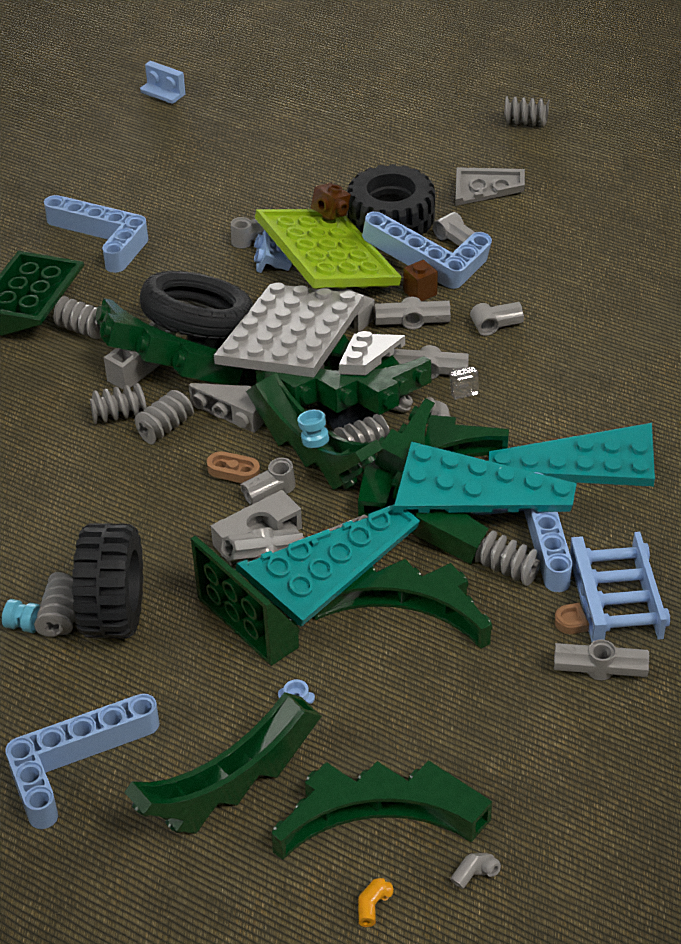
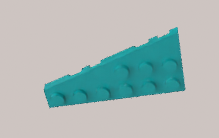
[489,423,655,487]
[393,442,577,513]
[236,504,420,627]

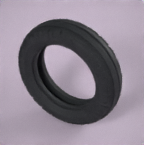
[140,271,253,340]

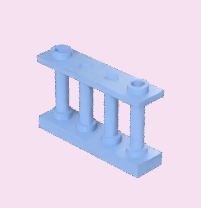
[570,532,670,642]

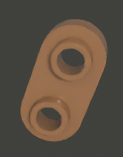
[207,451,260,483]

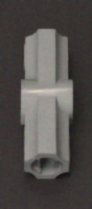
[375,297,451,330]
[393,345,469,379]
[220,527,304,562]
[554,639,649,680]

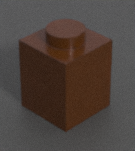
[403,259,438,301]

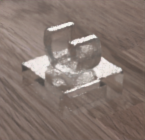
[450,367,479,400]

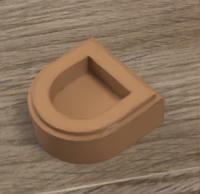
[555,602,589,634]

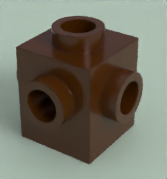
[311,183,351,220]

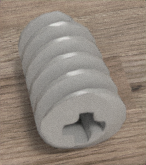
[504,96,549,127]
[54,296,101,339]
[90,383,146,424]
[135,390,194,445]
[330,414,390,443]
[475,530,541,586]
[34,572,75,637]

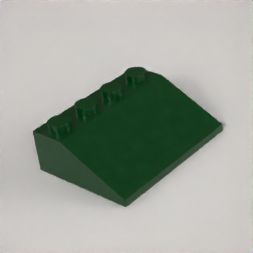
[0,250,84,336]
[190,535,299,666]

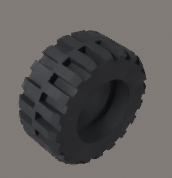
[347,164,435,236]
[72,523,144,638]

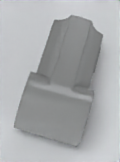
[433,212,475,246]
[231,217,264,248]
[470,302,524,336]
[240,458,296,505]

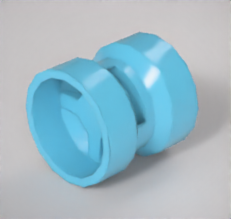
[297,410,329,448]
[2,599,40,633]

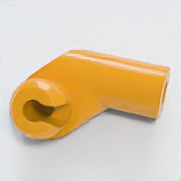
[358,878,394,927]

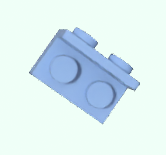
[140,61,185,104]
[254,230,292,273]

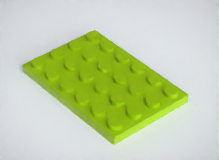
[255,209,402,289]

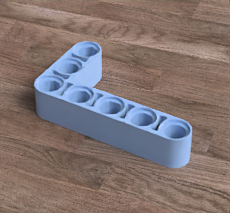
[44,195,148,273]
[362,212,492,289]
[471,472,572,592]
[5,694,160,829]

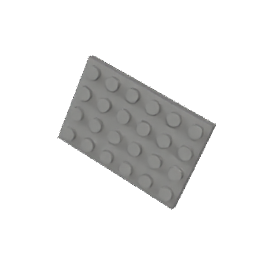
[214,283,364,377]

